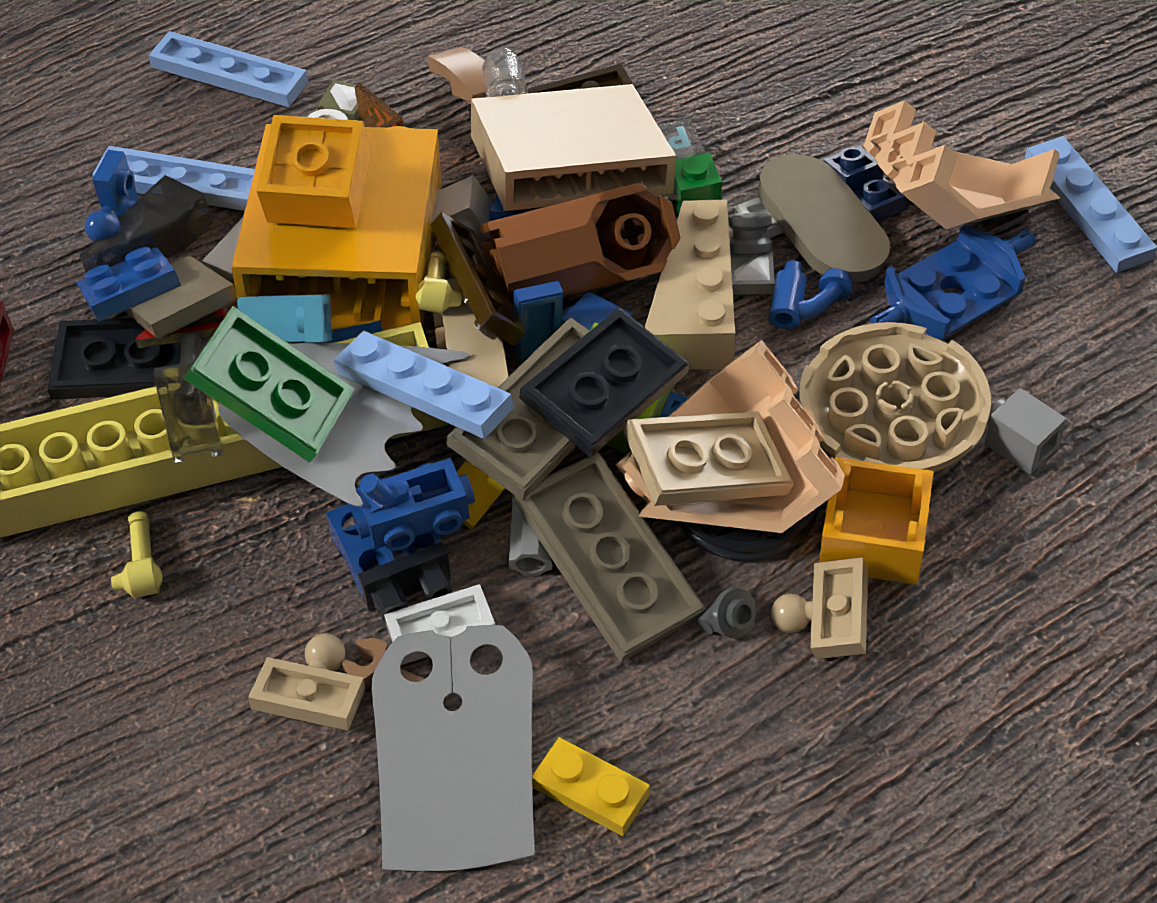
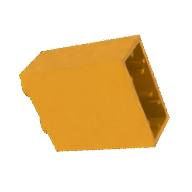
[231,124,442,331]

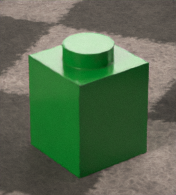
[668,152,722,219]

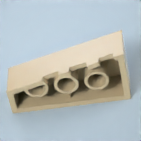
[645,200,735,370]

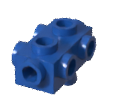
[352,458,475,551]

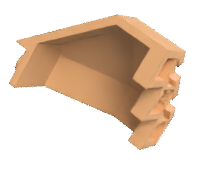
[863,100,1060,230]
[616,340,845,533]

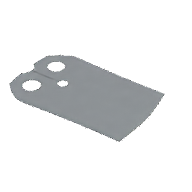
[372,625,535,871]

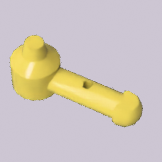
[416,252,462,314]
[111,511,163,598]

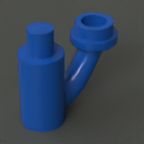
[769,260,852,329]

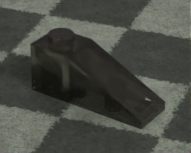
[80,175,212,273]

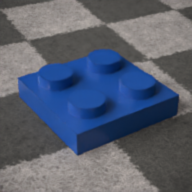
[76,247,181,322]

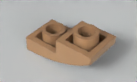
[428,47,507,104]

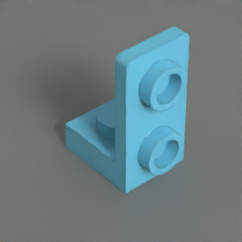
[237,294,332,343]

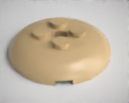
[799,322,991,473]

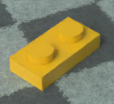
[532,737,650,837]

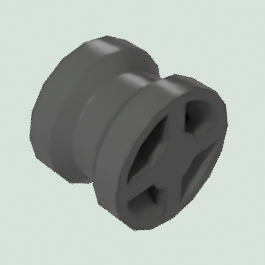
[728,213,772,254]

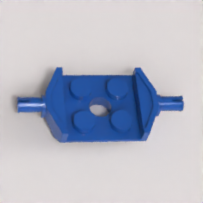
[871,225,1036,339]

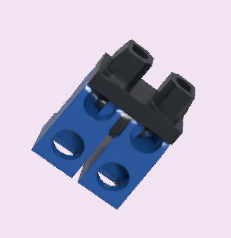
[326,504,452,623]

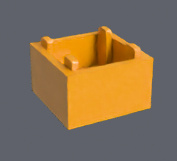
[257,115,371,228]
[819,457,934,585]

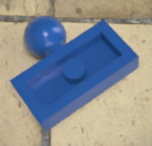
[85,150,144,244]

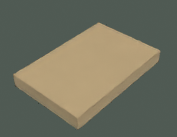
[623,411,794,506]

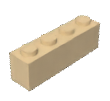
[433,279,508,388]

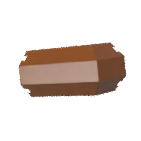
[481,183,681,307]

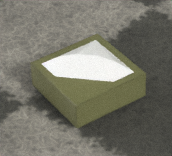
[317,80,370,121]

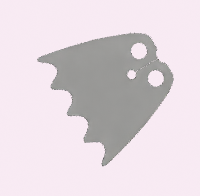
[218,343,470,507]

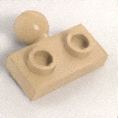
[771,557,868,659]
[248,633,365,731]

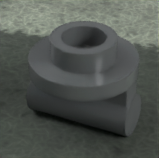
[697,586,756,639]

